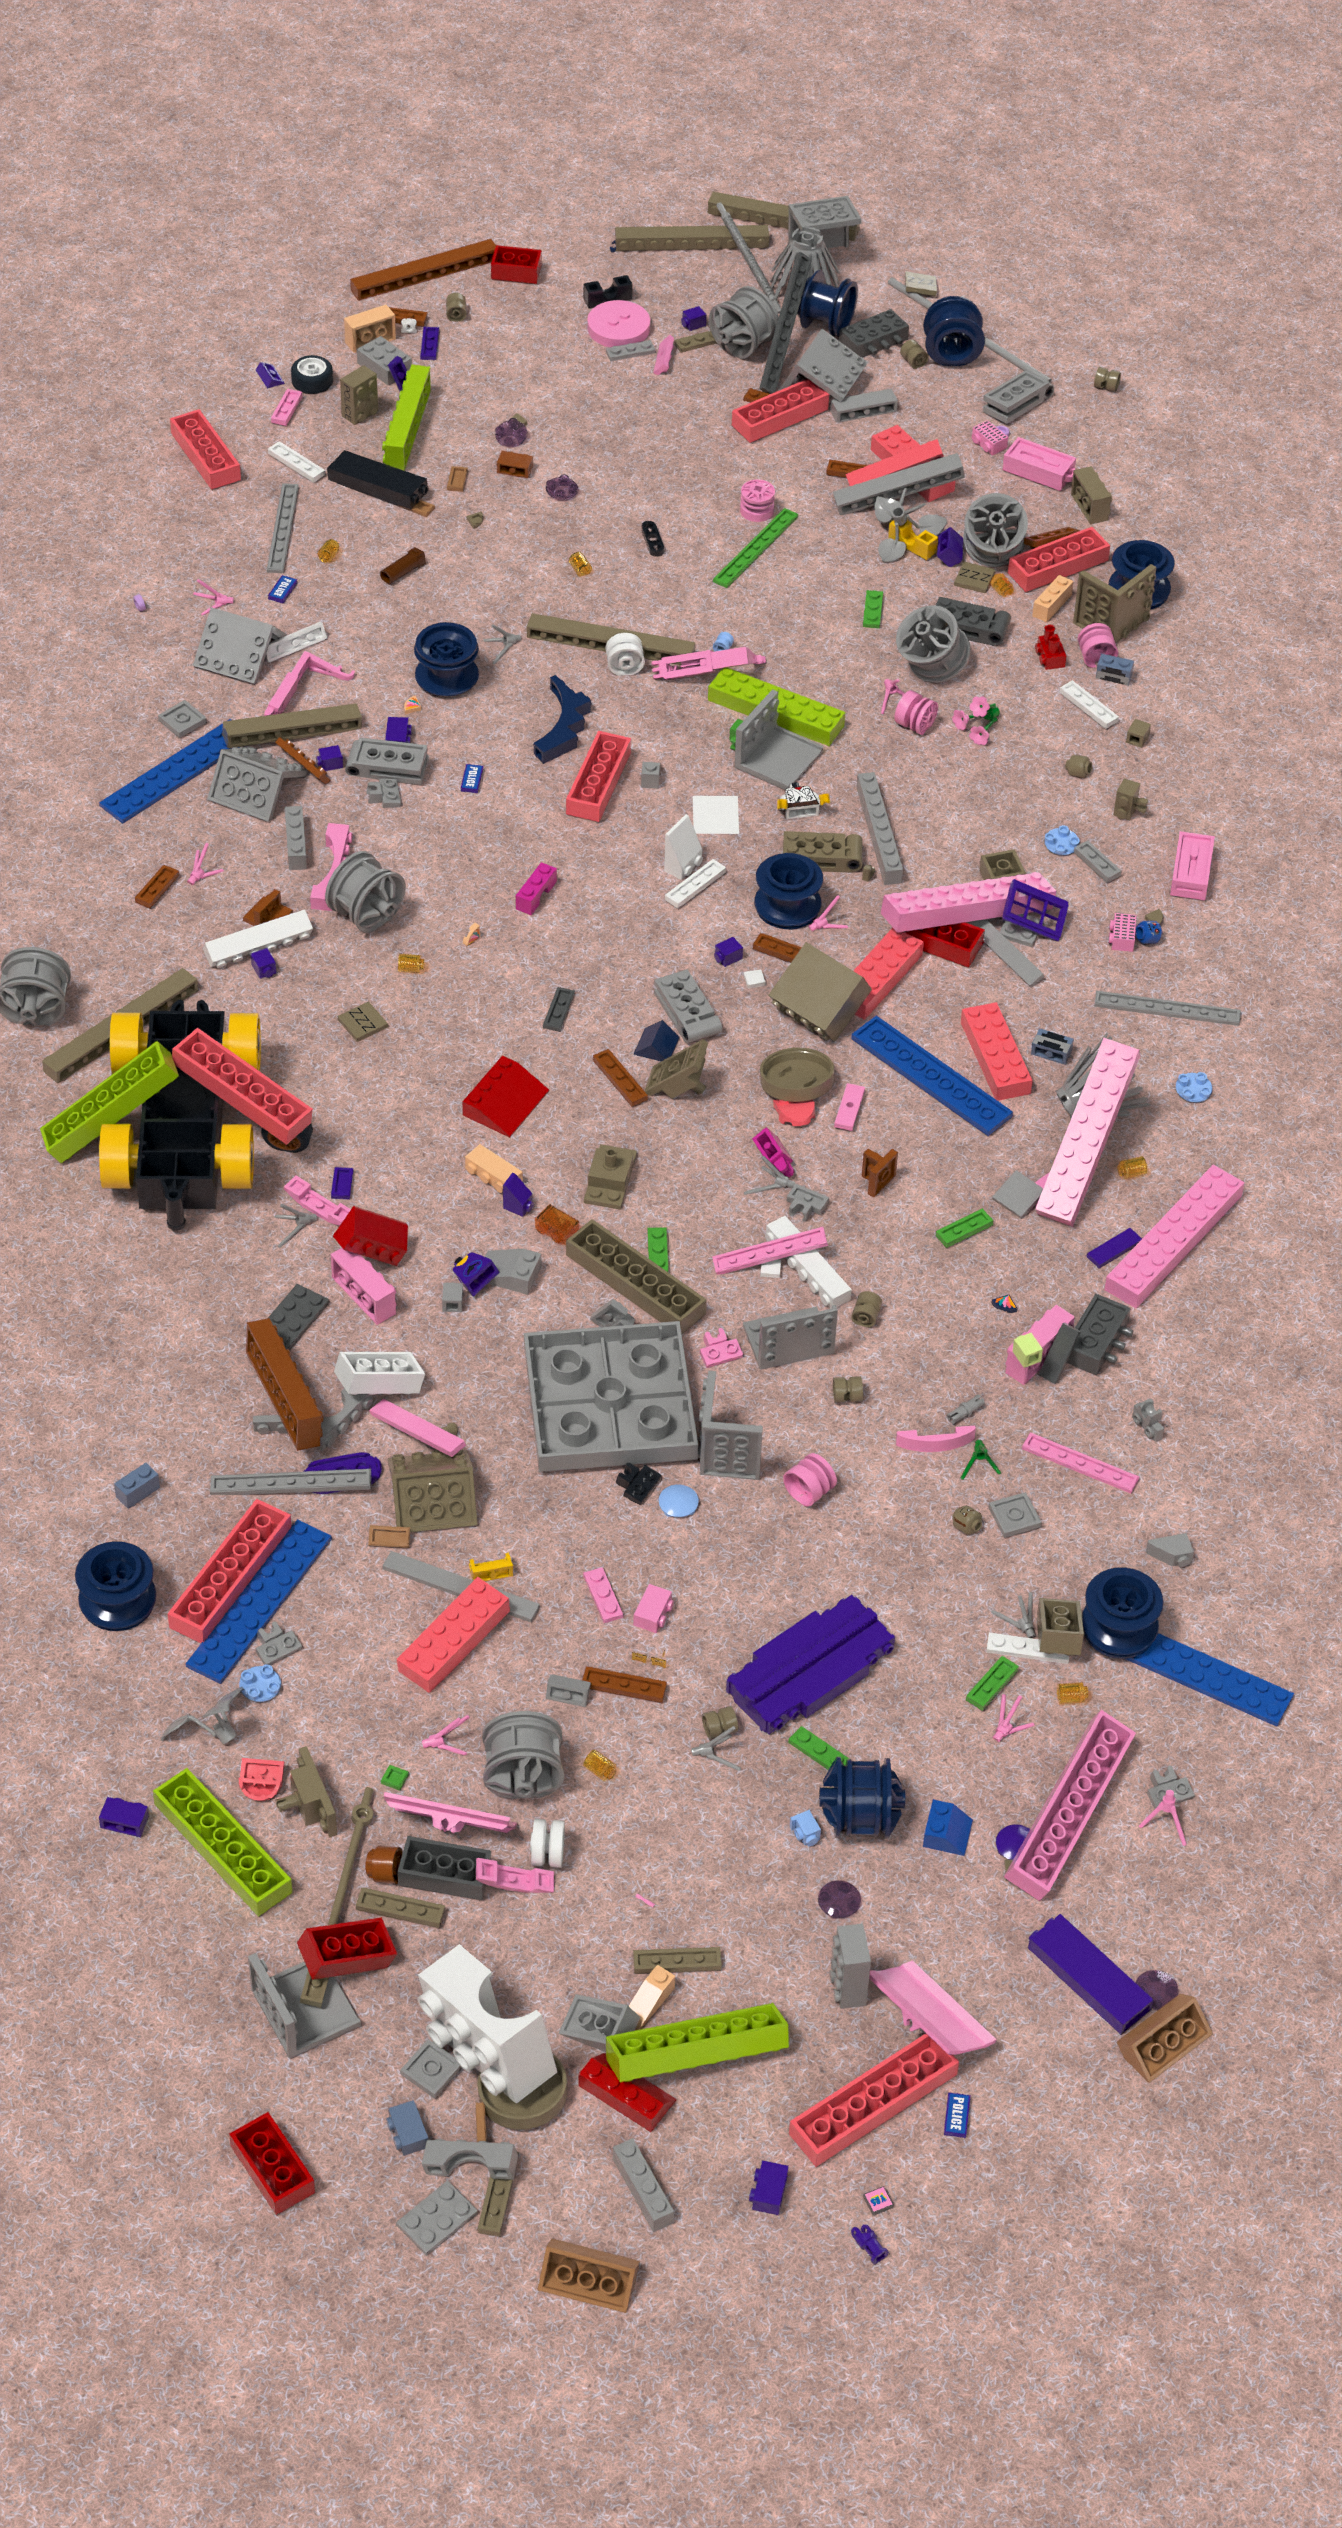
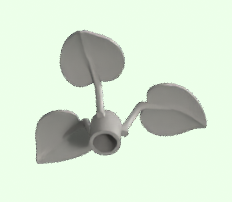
[875,496,947,563]
[161,1687,244,1744]

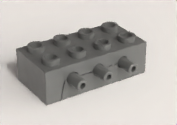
[839,309,909,358]
[1067,1294,1134,1375]

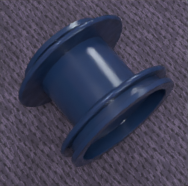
[797,270,858,337]
[923,296,985,366]
[1108,540,1175,610]
[414,622,479,696]
[754,853,823,930]
[75,1541,156,1631]
[1082,1567,1164,1659]

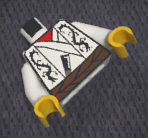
[777,782,830,819]

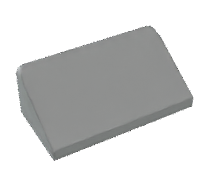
[546,1674,591,1707]

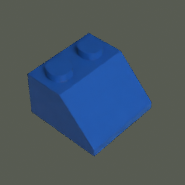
[923,1799,973,1856]

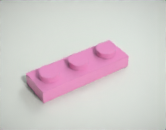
[271,389,303,426]
[583,1567,623,1623]

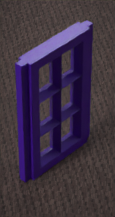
[1002,879,1069,941]

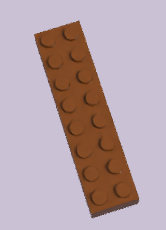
[246,1318,324,1451]

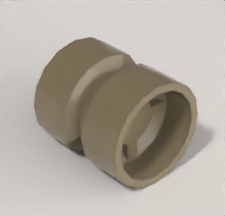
[446,292,467,321]
[900,340,929,369]
[1094,367,1121,392]
[851,1291,882,1328]
[833,1376,863,1403]
[702,1706,738,1740]

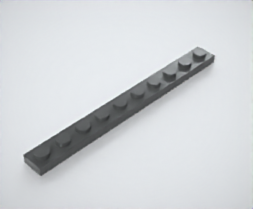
[759,252,812,394]

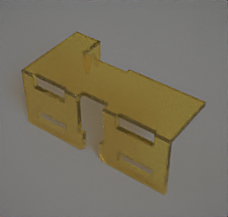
[632,1650,666,1668]

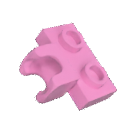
[699,1328,743,1368]

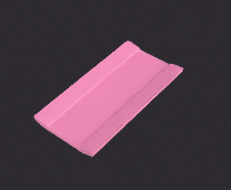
[384,1792,517,1834]
[869,1960,997,2055]

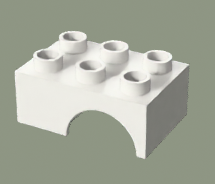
[418,1944,557,2104]

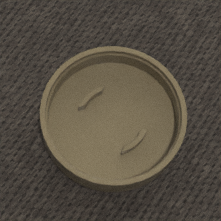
[760,1048,834,1102]
[477,2055,568,2130]

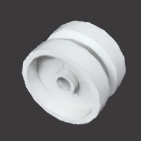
[605,633,645,676]
[530,1819,565,1868]

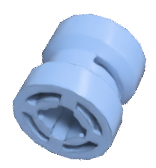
[713,632,734,652]

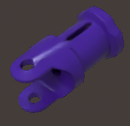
[851,2224,889,2264]

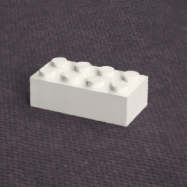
[334,1352,425,1395]

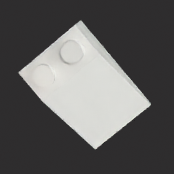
[664,815,703,880]

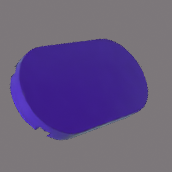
[303,1452,382,1495]

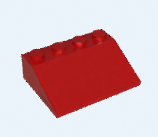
[462,1055,549,1138]

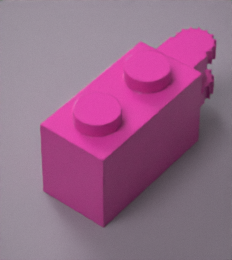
[752,1127,794,1177]

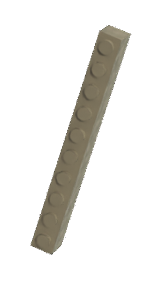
[708,192,860,241]
[615,225,770,251]
[527,613,695,665]
[42,968,198,1084]

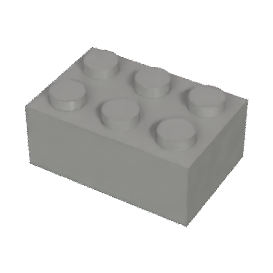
[357,336,412,386]

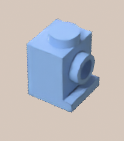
[790,1810,821,1846]

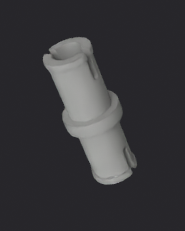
[946,1394,985,1425]

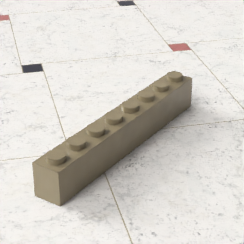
[222,703,362,748]

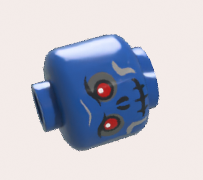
[1135,921,1162,944]

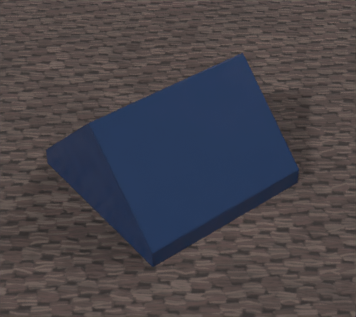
[634,1020,680,1061]

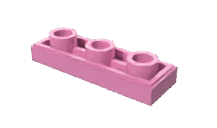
[653,335,674,375]
[834,1083,865,1131]

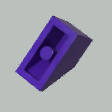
[503,1172,534,1217]

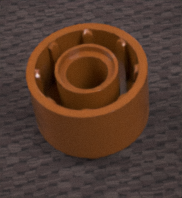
[365,1845,403,1884]

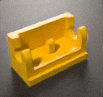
[469,1552,513,1581]

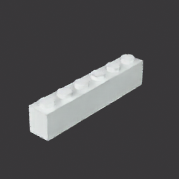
[203,909,313,968]
[765,1216,852,1309]

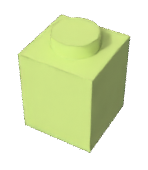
[1012,1333,1043,1368]

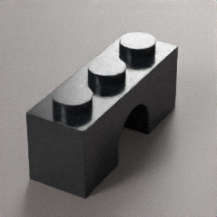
[583,275,633,308]

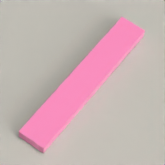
[712,1227,828,1275]
[369,1399,466,1457]
[1022,1432,1139,1494]

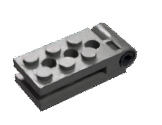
[936,597,1011,646]

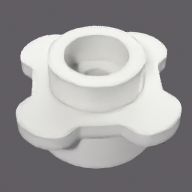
[401,318,417,333]

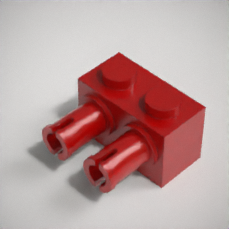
[1035,624,1067,670]

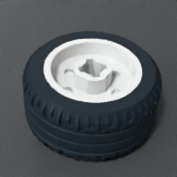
[291,355,333,394]

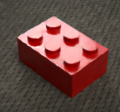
[491,245,542,284]

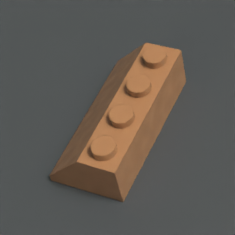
[1116,1994,1213,2083]
[537,2238,640,2313]

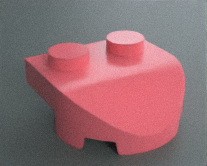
[773,1099,815,1126]
[239,1758,285,1801]

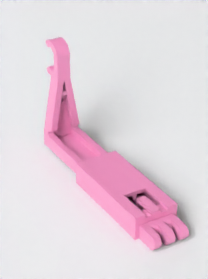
[651,647,766,680]
[264,651,355,716]

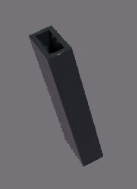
[327,450,429,510]

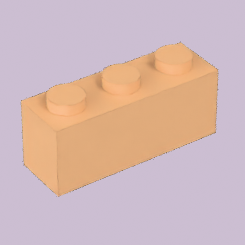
[1032,575,1074,622]
[465,1144,523,1193]

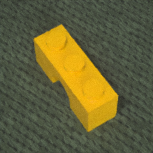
[888,520,938,560]

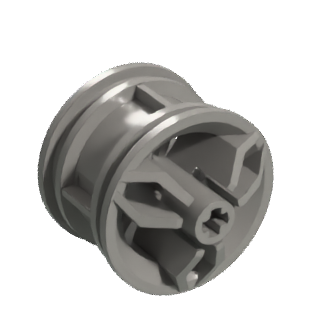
[709,286,779,359]
[963,493,1028,567]
[896,605,971,683]
[325,851,406,933]
[0,947,71,1026]
[482,1711,564,1799]

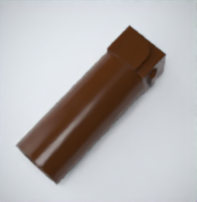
[380,547,426,585]

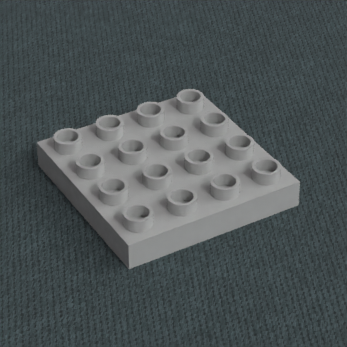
[524,1321,698,1472]

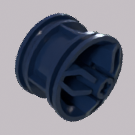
[819,1757,906,1839]

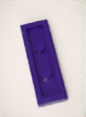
[420,327,439,360]
[1087,1228,1142,1269]

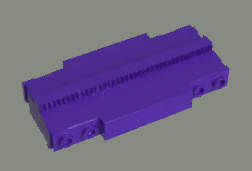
[726,1595,895,1734]

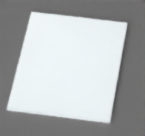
[693,796,739,834]

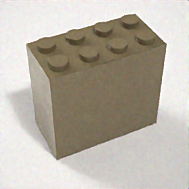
[768,942,872,1042]

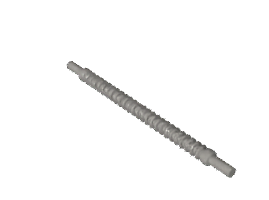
[716,202,781,314]

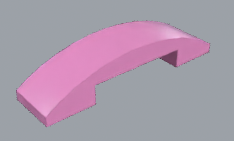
[284,1176,351,1226]
[896,1426,976,1452]
[476,1858,554,1893]

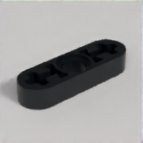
[641,521,664,557]

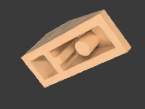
[629,1965,675,2031]

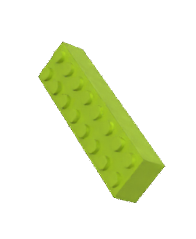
[382,364,431,471]
[708,668,846,746]
[40,1041,179,1163]
[153,1768,292,1917]
[606,2003,789,2082]

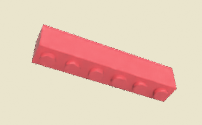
[846,439,944,486]

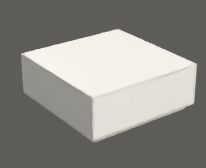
[743,969,766,989]
[760,1259,781,1278]

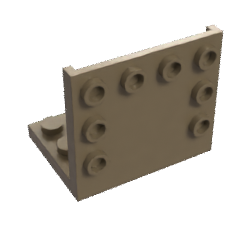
[1073,564,1156,644]
[387,1449,478,1532]

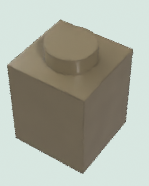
[1126,719,1151,748]

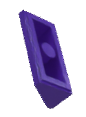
[387,356,407,391]
[256,362,285,389]

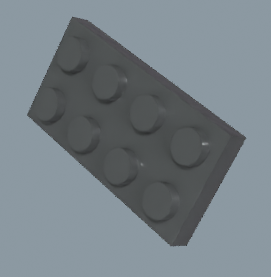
[268,1284,329,1350]

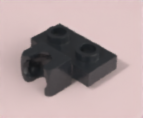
[616,1463,662,1505]

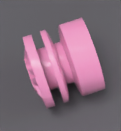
[740,479,775,522]
[1077,623,1118,668]
[894,690,938,735]
[783,1453,837,1507]

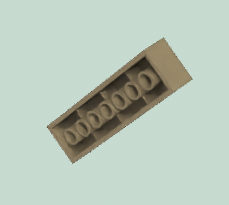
[566,1219,707,1334]

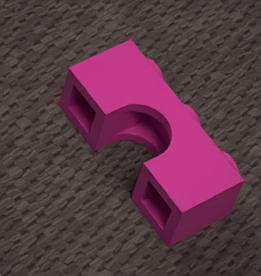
[516,862,557,915]

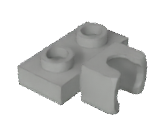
[366,779,401,808]
[787,1184,829,1222]
[590,1299,635,1327]
[1132,1399,1164,1442]
[256,1622,302,1665]
[1147,1765,1195,1809]

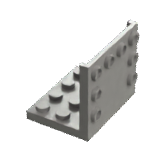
[788,196,862,248]
[779,329,868,402]
[193,607,287,684]
[734,689,824,790]
[207,746,308,822]
[743,1305,838,1370]
[698,1371,763,1480]
[248,1953,361,2059]

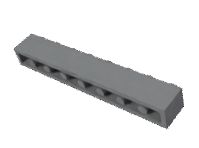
[833,453,965,515]
[856,772,903,885]

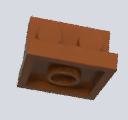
[243,889,293,926]
[862,1149,898,1198]

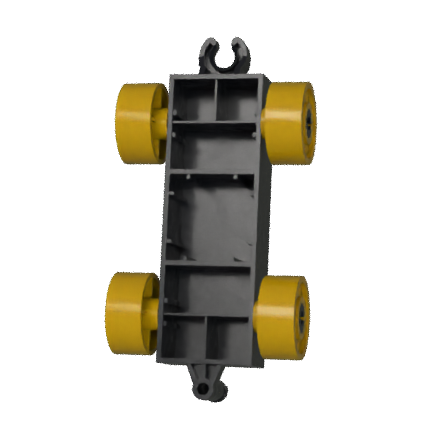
[99,1000,261,1231]

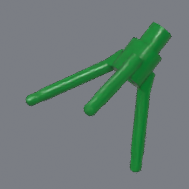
[960,1440,1001,1480]

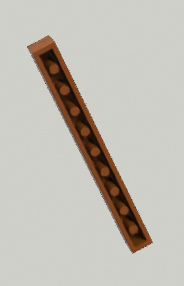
[350,239,496,301]

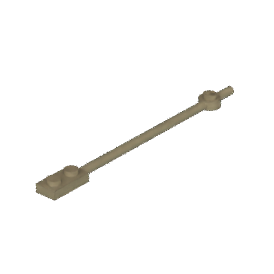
[300,1787,373,2008]

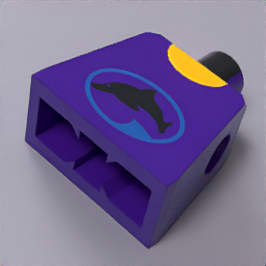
[452,1252,500,1297]

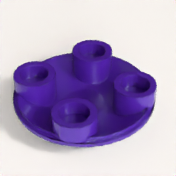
[996,1824,1030,1860]

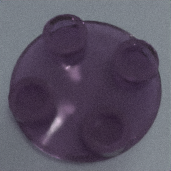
[495,418,527,448]
[546,474,578,500]
[818,1880,861,1919]
[1136,1970,1178,2010]

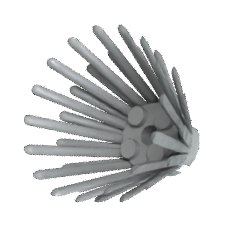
[770,227,840,298]
[1055,1032,1151,1118]

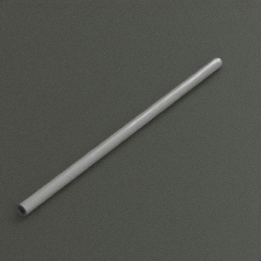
[888,277,1052,383]

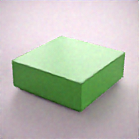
[381,1765,409,1791]

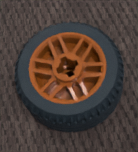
[261,1124,313,1153]

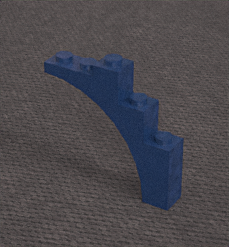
[533,675,592,764]

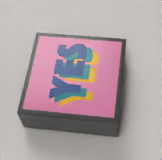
[863,2186,894,2216]

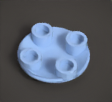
[1044,825,1080,855]
[1176,1072,1212,1102]
[659,1485,699,1517]
[239,1664,281,1702]

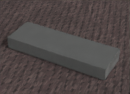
[543,987,575,1032]
[1038,1322,1081,1384]

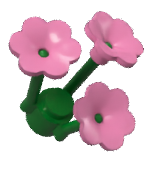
[952,696,1000,745]

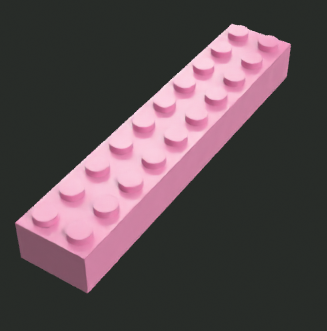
[881,872,1056,932]
[1035,1038,1141,1227]
[1104,1165,1245,1308]
[1004,1710,1136,1901]

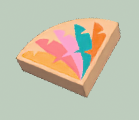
[404,696,421,714]
[463,923,480,946]

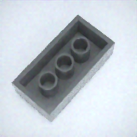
[398,1836,492,1900]

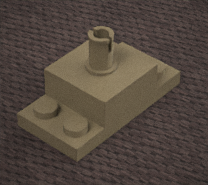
[645,1039,708,1099]
[584,1144,637,1210]
[275,1746,337,1838]

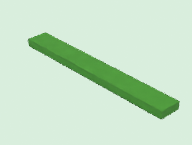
[713,508,798,588]

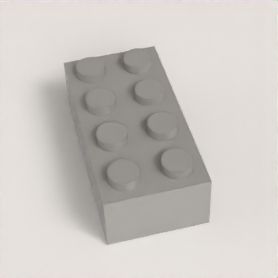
[829,1923,871,2009]

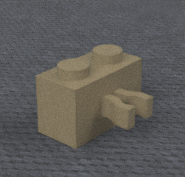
[1113,778,1148,821]

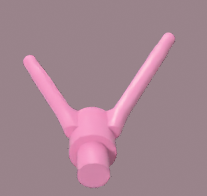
[193,579,233,615]
[881,679,905,714]
[187,843,224,885]
[808,895,848,932]
[992,1694,1035,1742]
[422,1715,469,1755]
[1139,1790,1186,1846]

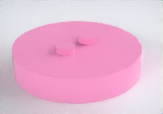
[587,300,650,347]

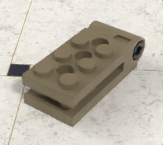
[783,831,863,873]

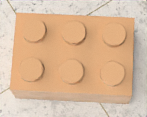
[344,305,396,353]

